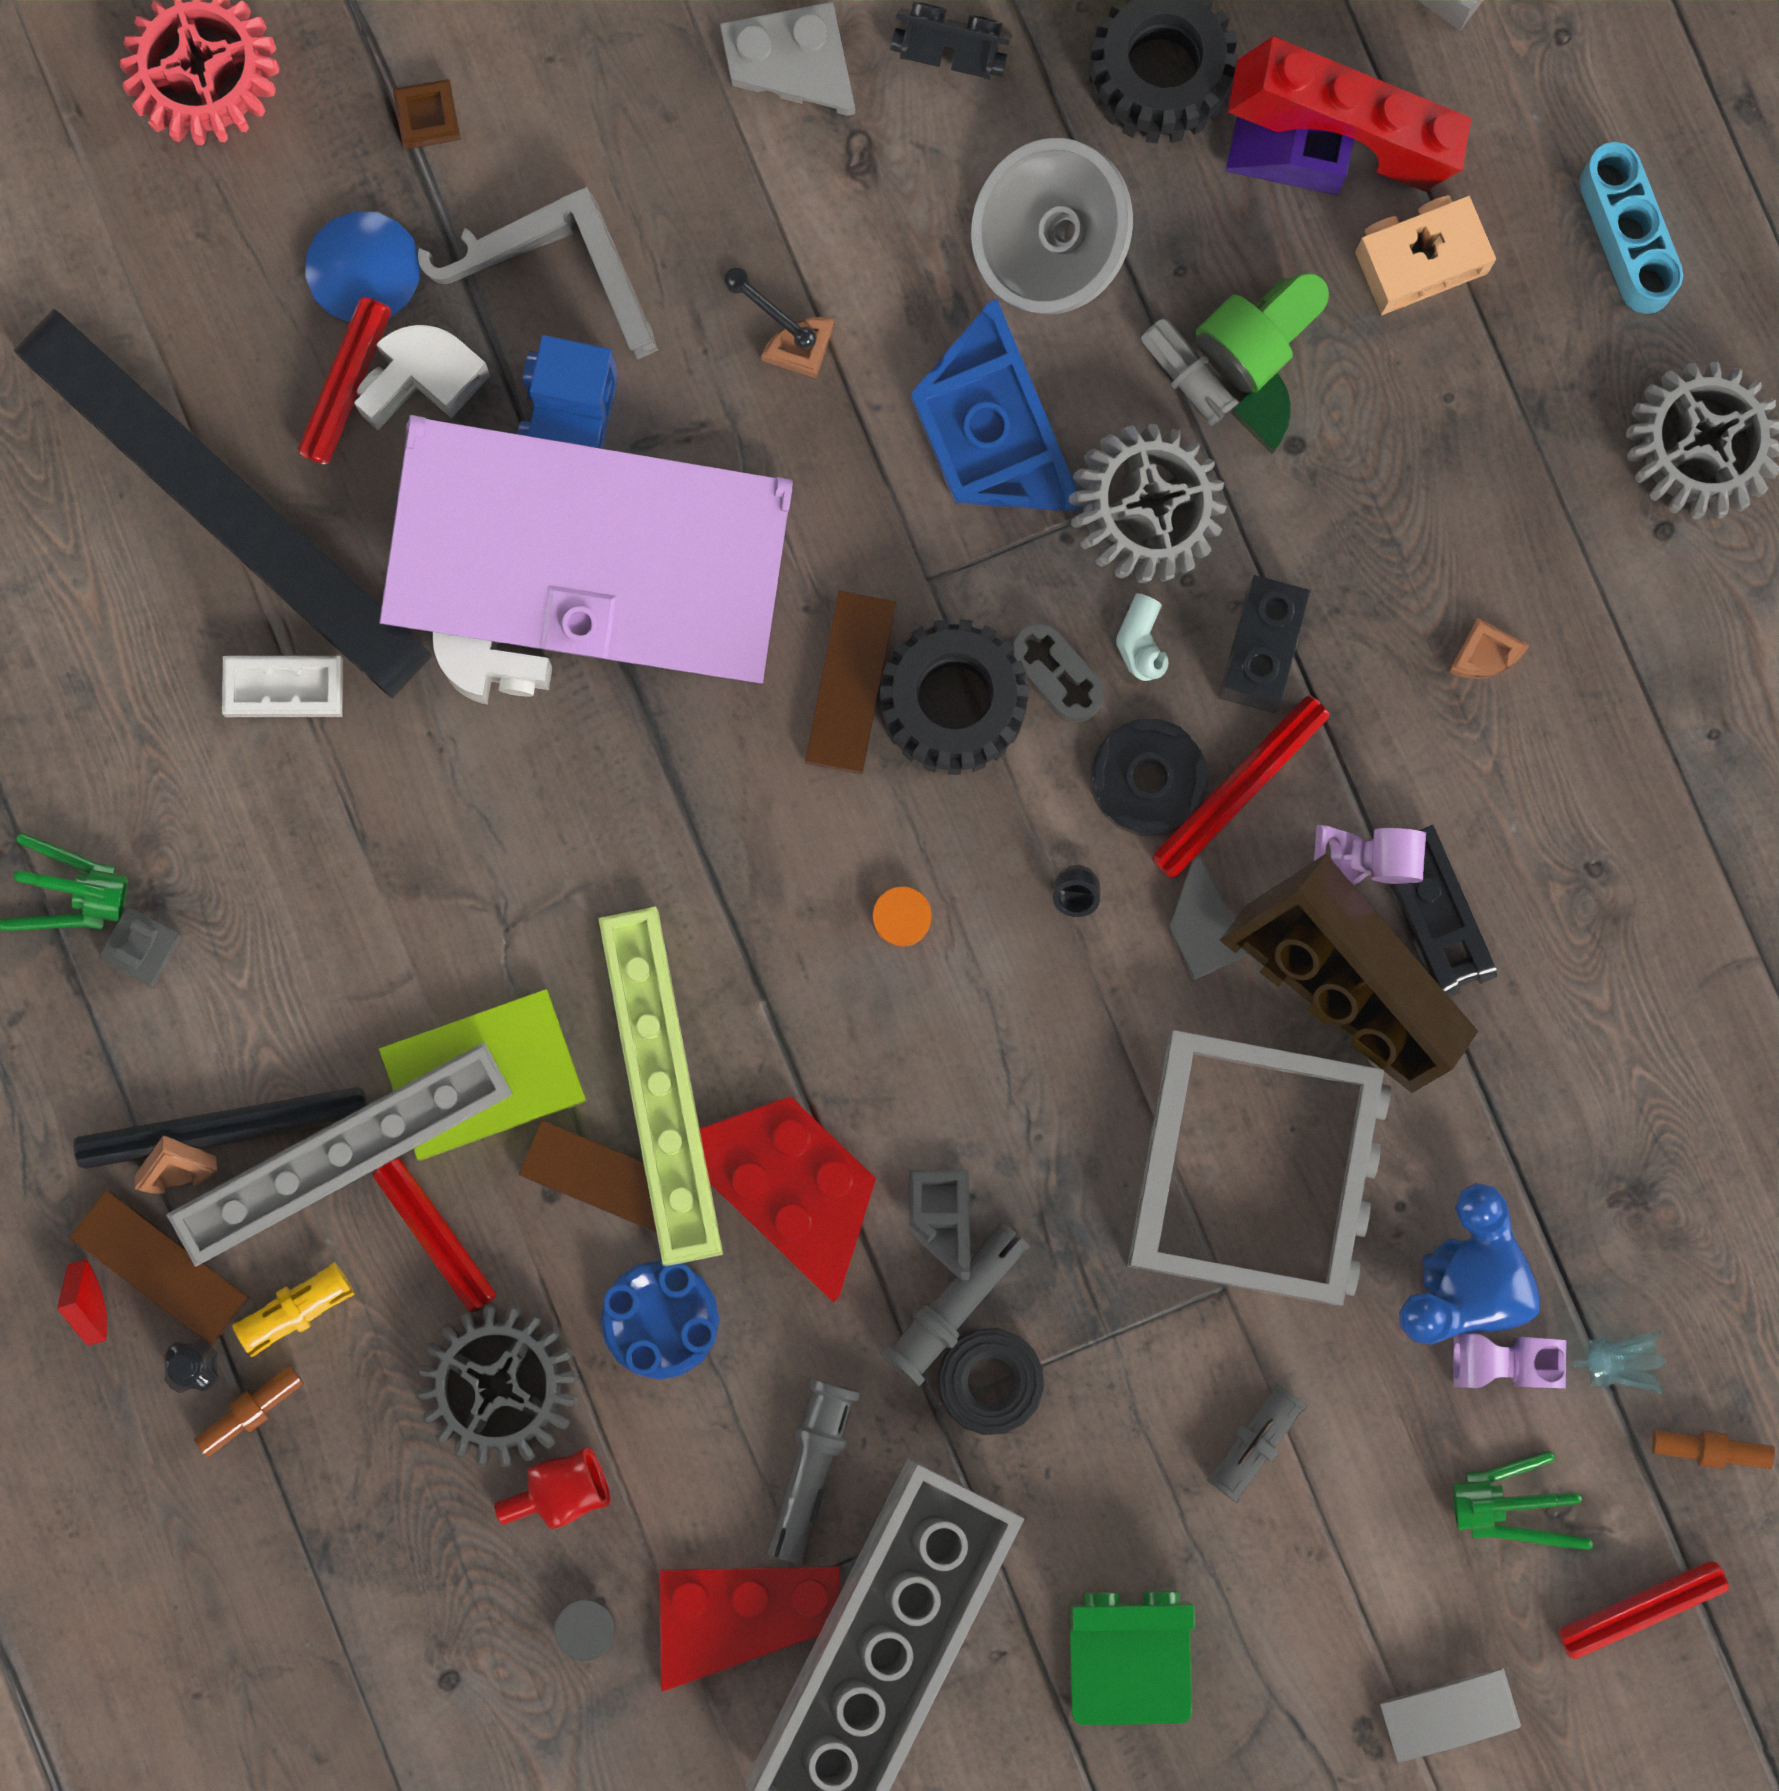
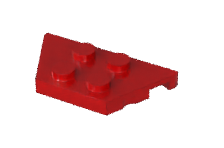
[700,1096,876,1303]

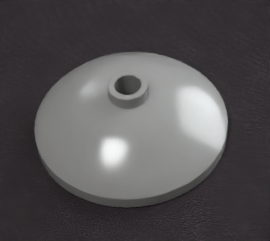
[971,138,1133,315]

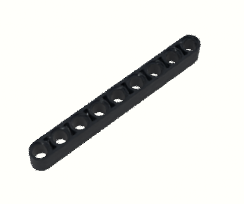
[13,309,432,699]

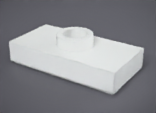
[222,656,343,717]

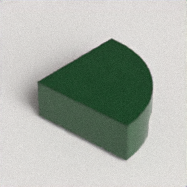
[1231,373,1291,454]

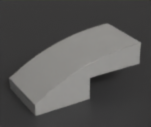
[1380,1668,1521,1763]

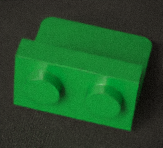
[1069,1591,1195,1725]

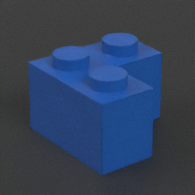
[517,335,618,449]

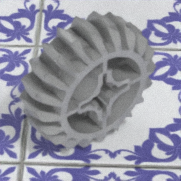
[1626,362,1779,519]
[1068,424,1227,583]

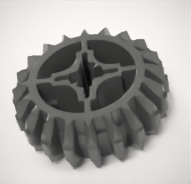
[416,1305,579,1467]

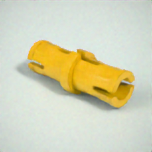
[232,1262,355,1357]

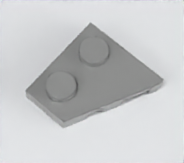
[720,2,855,116]

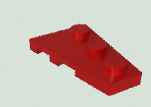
[660,1566,840,1692]

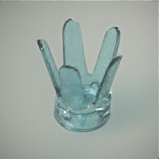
[1573,1330,1666,1393]

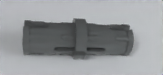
[1206,1384,1307,1503]

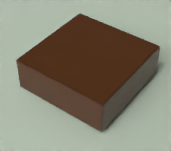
[393,79,461,150]

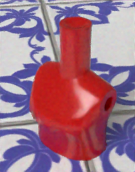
[494,1447,611,1530]

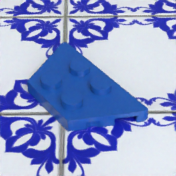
[909,299,1083,512]

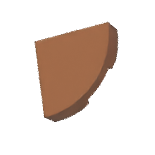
[761,317,834,379]
[1448,618,1529,679]
[135,1136,217,1194]

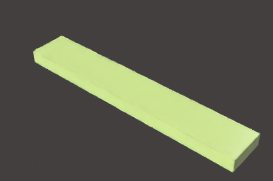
[598,906,723,1266]

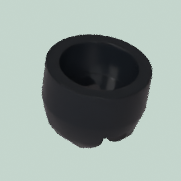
[1053,865,1101,917]

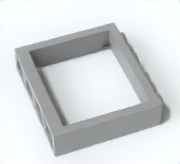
[1127,1030,1391,1306]

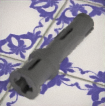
[879,1222,1030,1386]
[767,1378,861,1565]

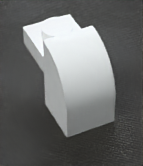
[354,325,490,430]
[433,632,552,705]

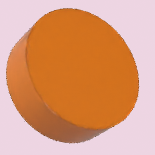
[873,887,932,947]

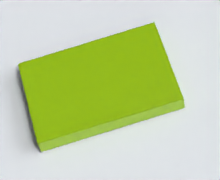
[379,989,587,1161]

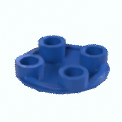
[306,211,422,323]
[600,1260,720,1380]

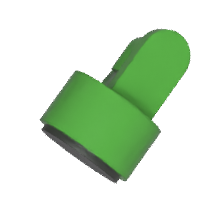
[1196,273,1329,393]

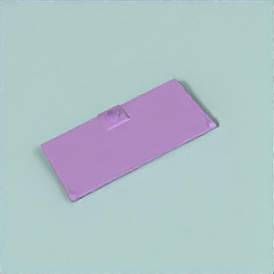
[379,415,793,684]

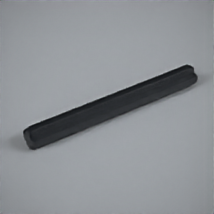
[73,1087,367,1169]

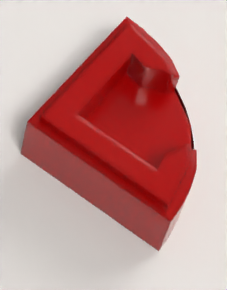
[57,1259,107,1346]

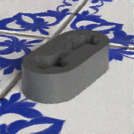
[1013,623,1104,724]

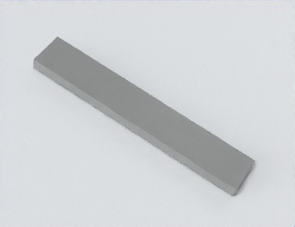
[167,1042,513,1267]

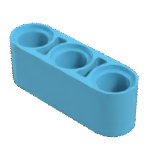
[1579,142,1683,314]

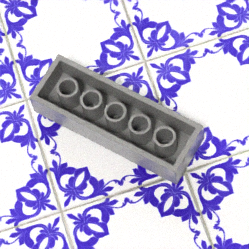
[744,1458,1024,1791]

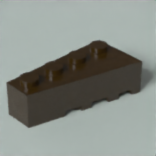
[1219,854,1479,1093]

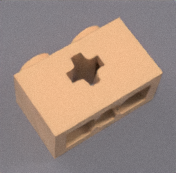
[1355,195,1496,316]

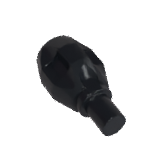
[163,1340,219,1393]

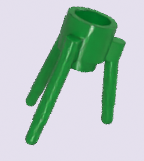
[0,833,128,931]
[1453,1451,1593,1550]

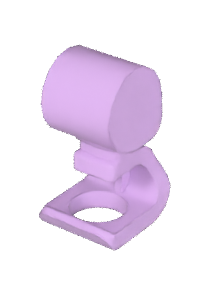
[1314,825,1426,885]
[1453,1334,1566,1388]

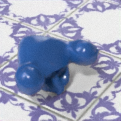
[1399,1183,1541,1345]

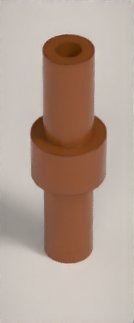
[194,1365,304,1458]
[1651,1430,1775,1469]

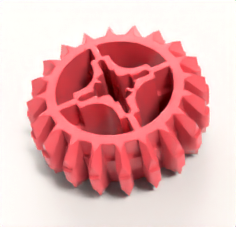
[120,0,279,146]

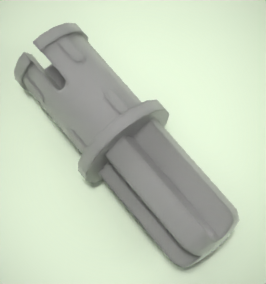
[1141,318,1239,427]

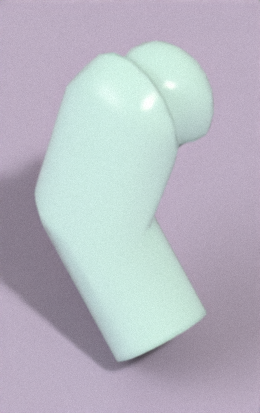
[1116,593,1169,681]

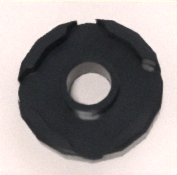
[1091,719,1208,836]

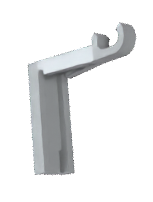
[418,187,659,359]

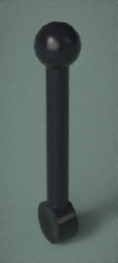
[725,268,817,350]

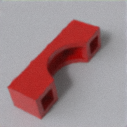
[1228,36,1471,192]

